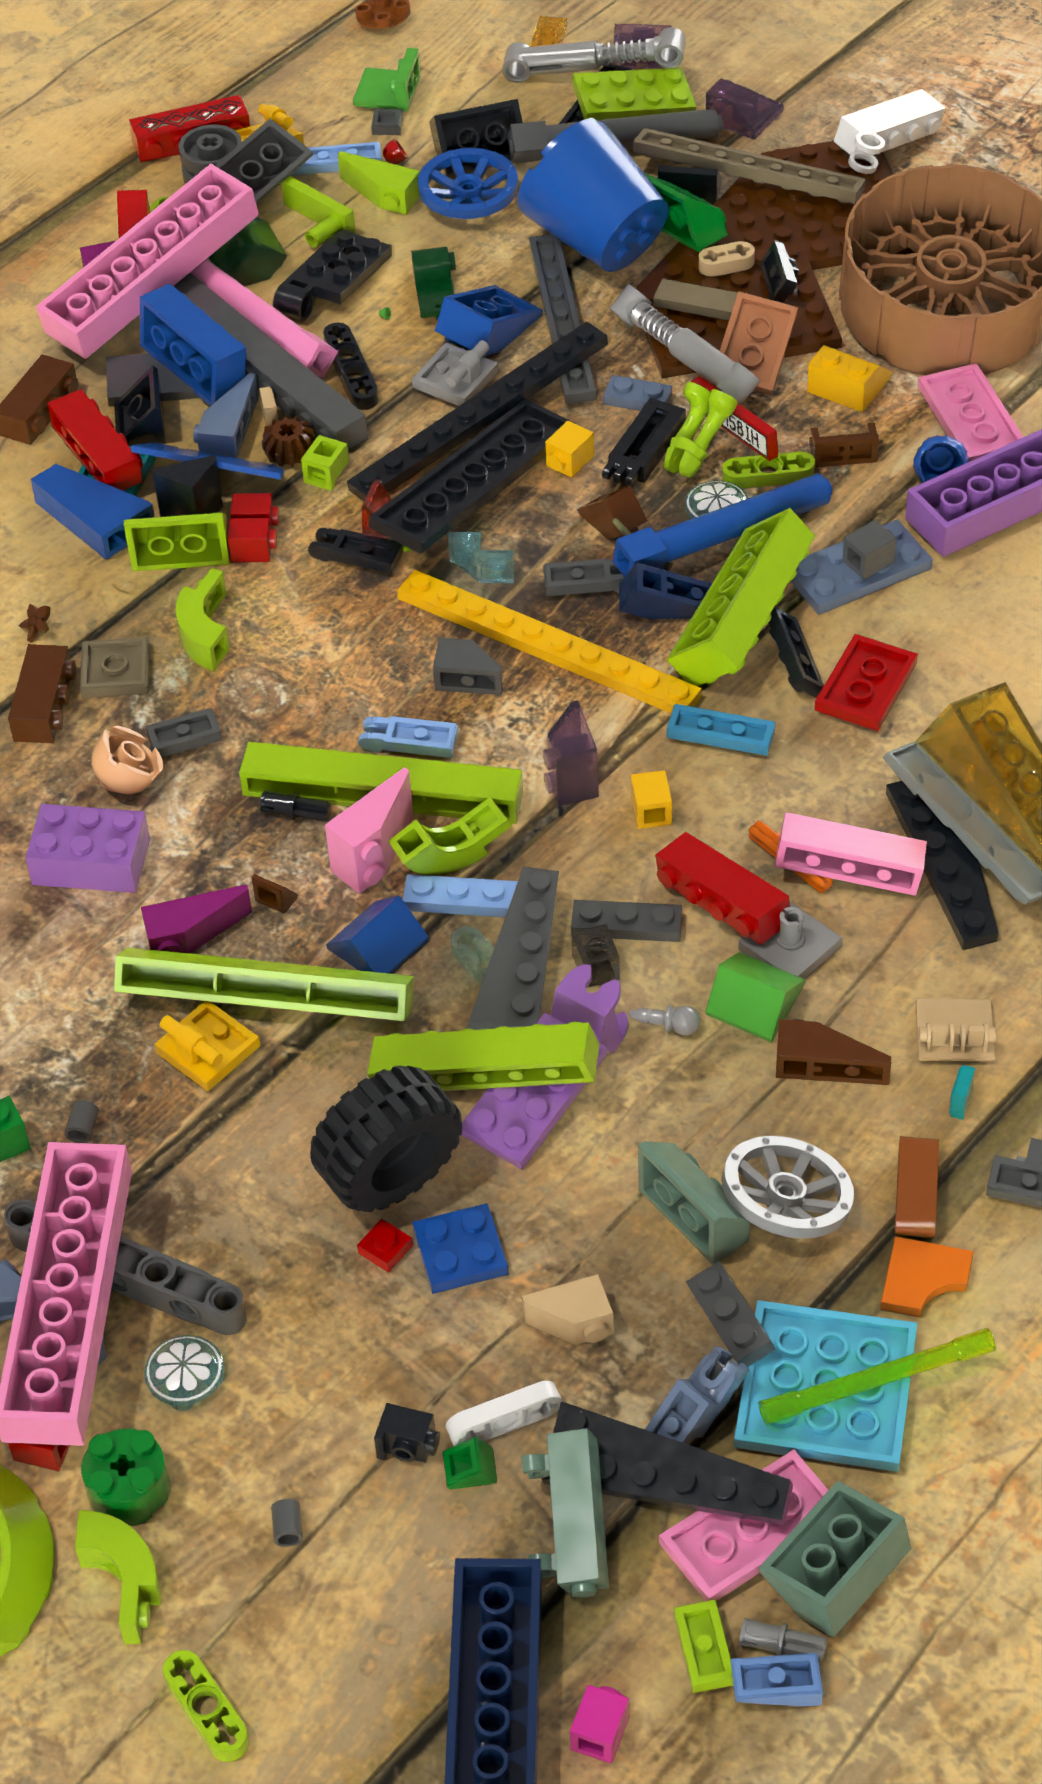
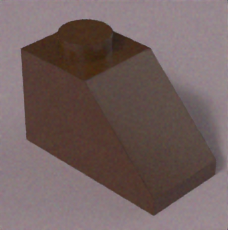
[577,486,648,540]

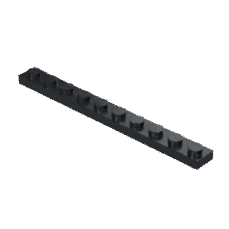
[347,321,608,506]

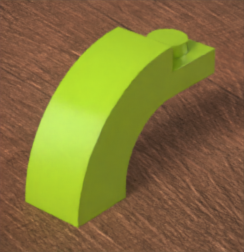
[176,568,230,672]
[388,797,512,875]
[75,1510,161,1644]

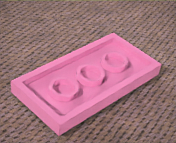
[918,363,1023,462]
[659,1449,828,1601]

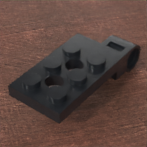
[273,229,392,321]

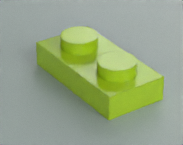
[673,1600,733,1693]

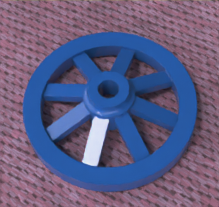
[418,148,518,219]

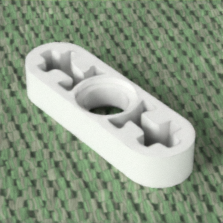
[445,1381,563,1446]

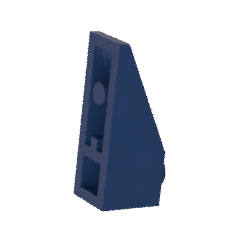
[619,563,712,619]

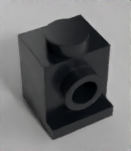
[374,1403,440,1463]

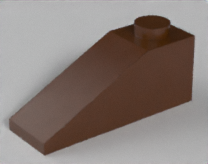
[776,1019,891,1085]

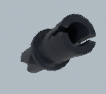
[260,790,331,821]

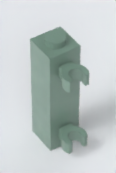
[522,1428,609,1597]

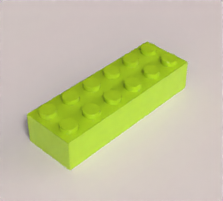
[667,508,815,686]

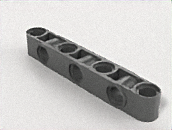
[4,1199,247,1335]

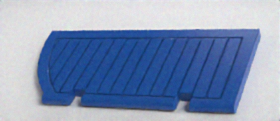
[131,442,285,480]

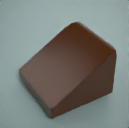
[252,874,298,913]

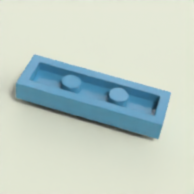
[666,704,776,756]

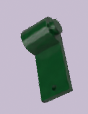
[411,247,456,319]

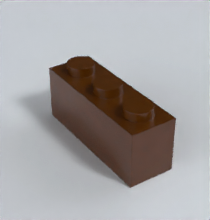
[0,354,78,445]
[8,644,76,743]

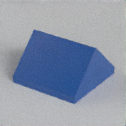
[326,896,429,974]

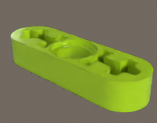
[722,451,815,489]
[163,1650,249,1762]

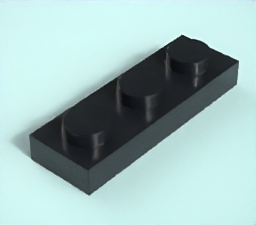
[768,606,824,698]

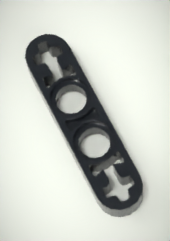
[323,322,378,410]

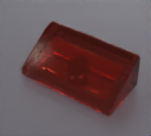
[362,479,392,537]

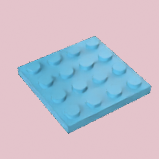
[734,1300,918,1472]

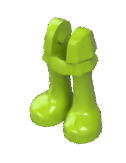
[663,382,738,478]

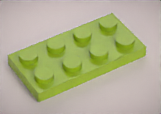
[571,67,697,120]

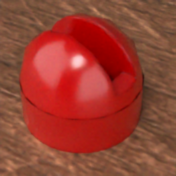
[382,138,408,165]

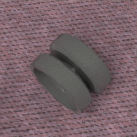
[178,124,242,185]

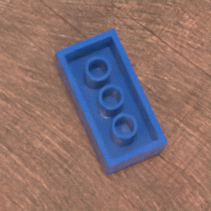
[140,283,247,406]

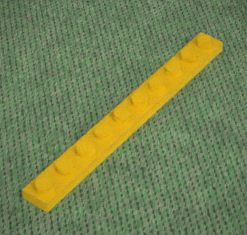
[397,570,702,713]

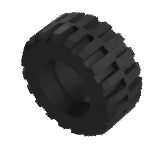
[310,1065,462,1212]

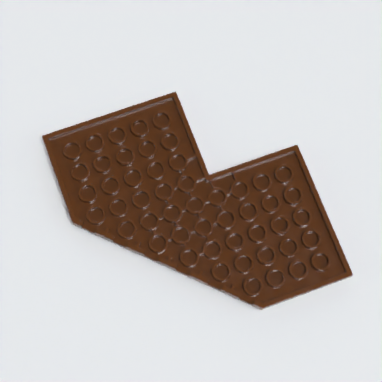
[635,140,915,378]

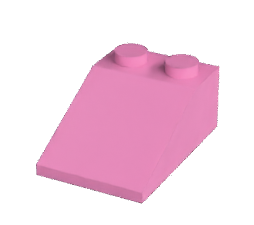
[325,767,414,894]

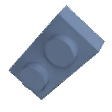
[603,375,672,415]

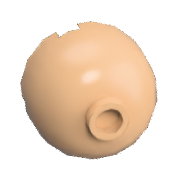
[91,726,163,795]

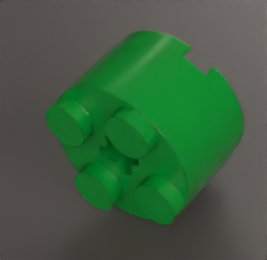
[81,1428,170,1526]

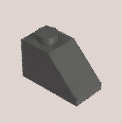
[433,638,503,695]

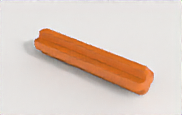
[748,821,833,893]

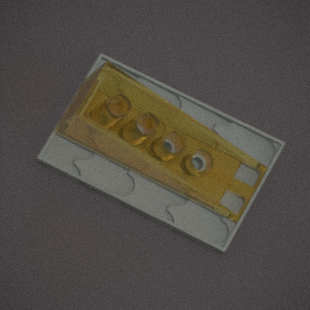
[883,682,1042,905]

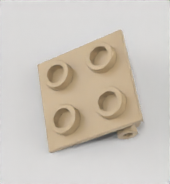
[916,998,996,1061]

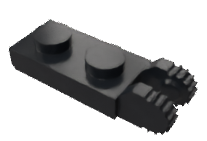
[307,527,403,574]

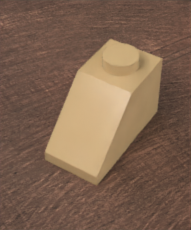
[522,1274,614,1345]

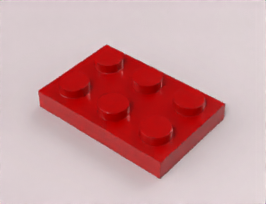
[814,634,918,731]

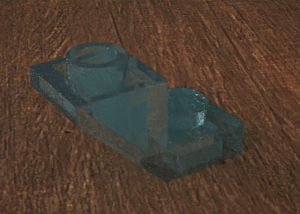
[448,532,514,583]

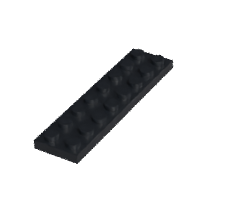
[369,399,576,554]

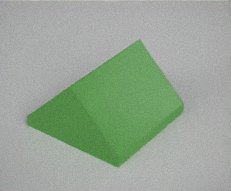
[705,952,805,1043]

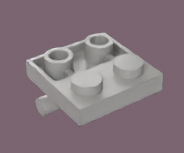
[412,340,498,406]

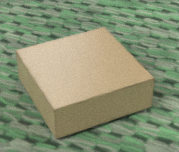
[259,386,278,426]

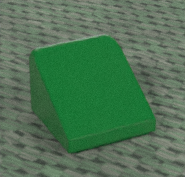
[443,1436,497,1490]

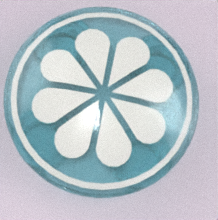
[684,480,748,519]
[144,1335,225,1411]

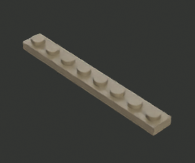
[633,128,866,203]

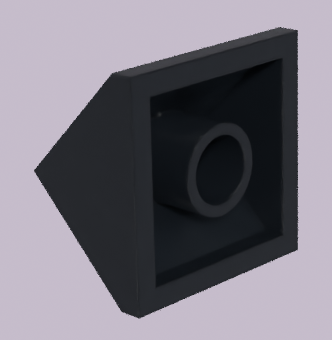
[658,165,722,205]
[114,366,166,446]
[152,455,224,517]

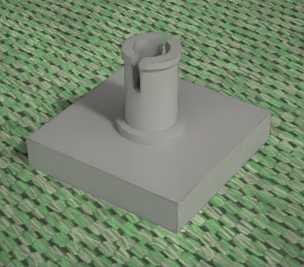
[738,902,842,979]

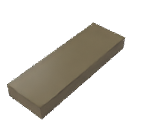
[653,279,738,320]

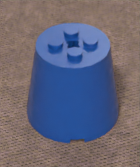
[517,118,669,272]

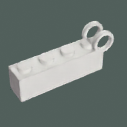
[834,89,945,174]

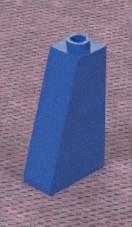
[31,464,155,560]

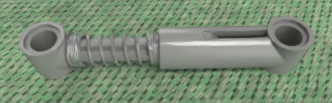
[502,27,686,83]
[609,284,760,405]

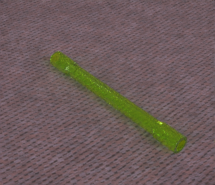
[758,1328,996,1425]

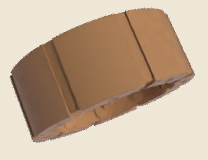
[839,164,1042,375]

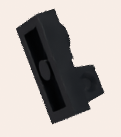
[759,241,799,303]

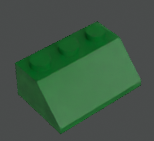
[644,173,728,252]

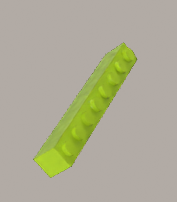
[239,742,523,824]
[114,947,414,1021]

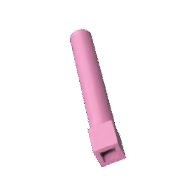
[190,259,338,378]

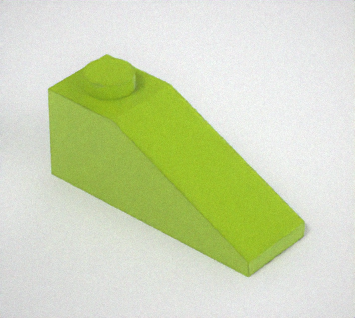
[338,151,420,215]

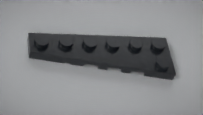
[886,781,998,950]
[541,1402,793,1526]

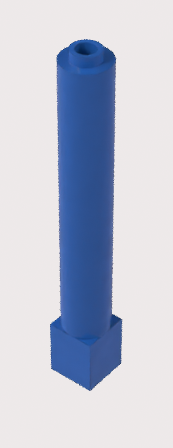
[612,473,832,577]

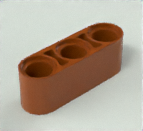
[895,1136,939,1238]

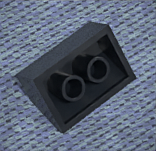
[429,99,523,174]

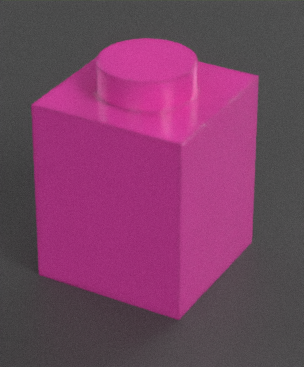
[570,1685,629,1764]

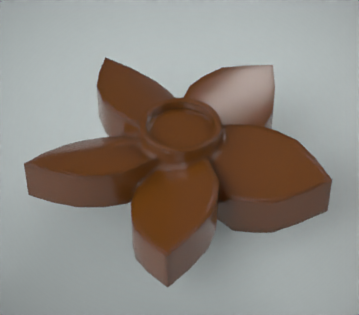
[18,604,51,642]

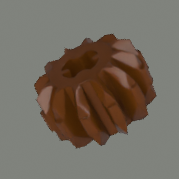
[261,416,315,468]

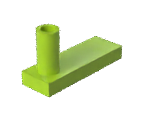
[282,176,356,248]

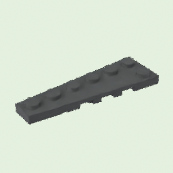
[466,867,559,1030]

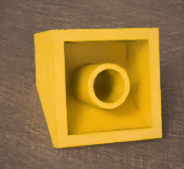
[807,345,892,413]

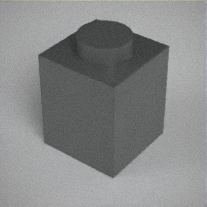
[843,520,896,579]

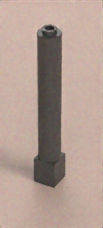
[507,109,723,163]

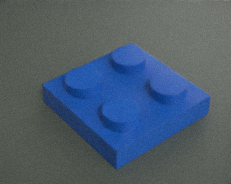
[412,1203,508,1294]

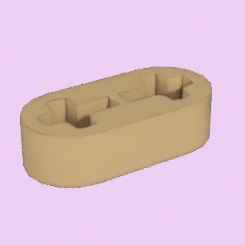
[698,241,755,277]

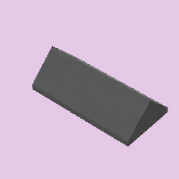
[215,119,313,204]

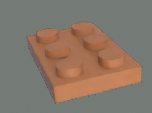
[720,291,798,396]

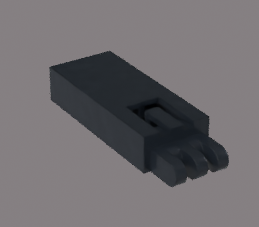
[602,398,686,487]

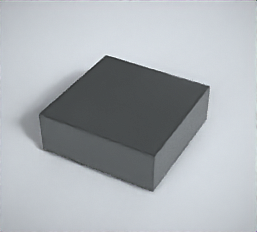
[371,109,403,135]

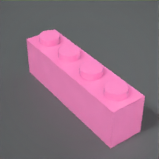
[774,812,927,896]

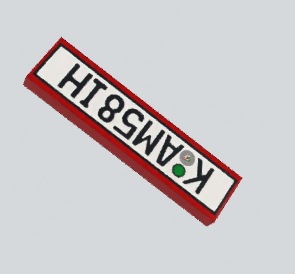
[691,376,778,461]

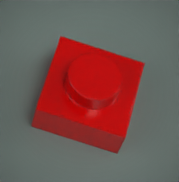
[357,1218,413,1273]

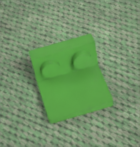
[353,48,421,111]

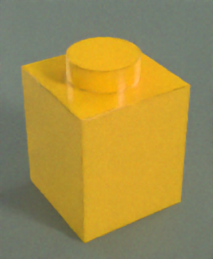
[545,421,594,478]
[630,770,672,829]

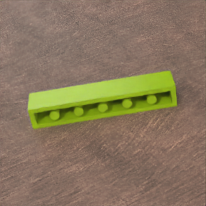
[367,1022,600,1091]

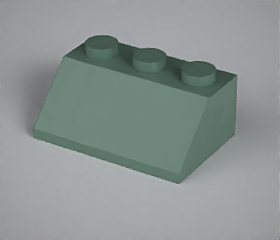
[638,1141,750,1265]
[759,1480,911,1638]

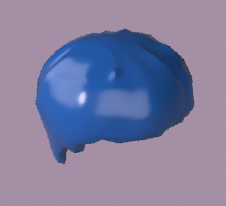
[913,435,970,483]

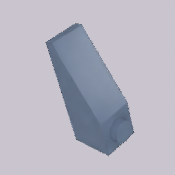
[193,373,259,458]

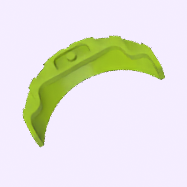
[0,1464,55,1656]

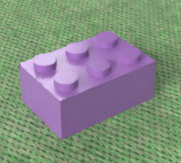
[25,804,150,893]

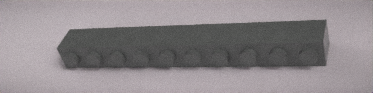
[174,273,368,450]

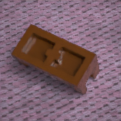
[809,422,879,468]

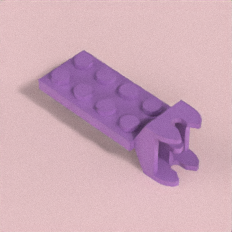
[461,964,629,1170]

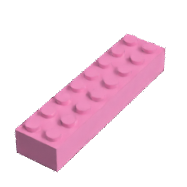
[36,164,259,359]
[0,1142,132,1446]

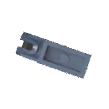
[645,1346,749,1444]

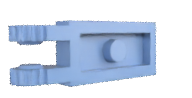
[358,716,459,758]

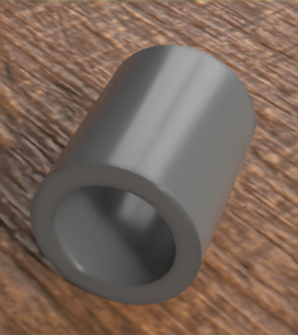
[64,1100,99,1143]
[271,1499,303,1547]

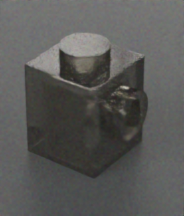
[571,924,620,987]

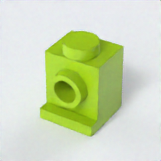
[301,435,349,491]

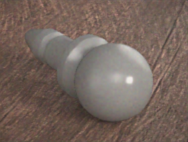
[629,1006,700,1035]

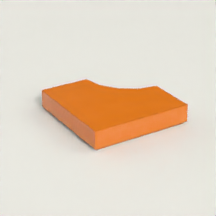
[881,1236,974,1317]

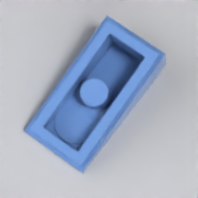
[730,1653,823,1706]

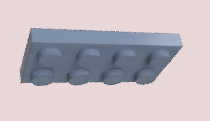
[791,519,933,615]

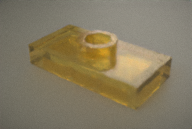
[530,16,567,47]

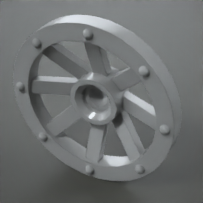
[721,1136,854,1238]

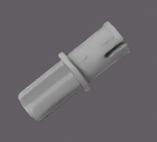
[739,1618,827,1661]

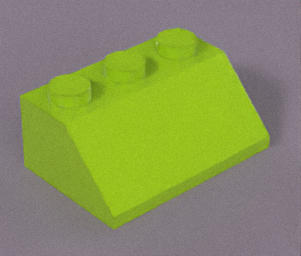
[124,513,230,572]

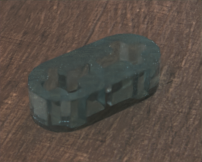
[450,926,494,985]

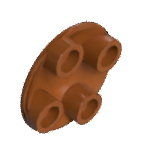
[355,0,411,29]

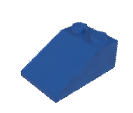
[435,285,543,357]

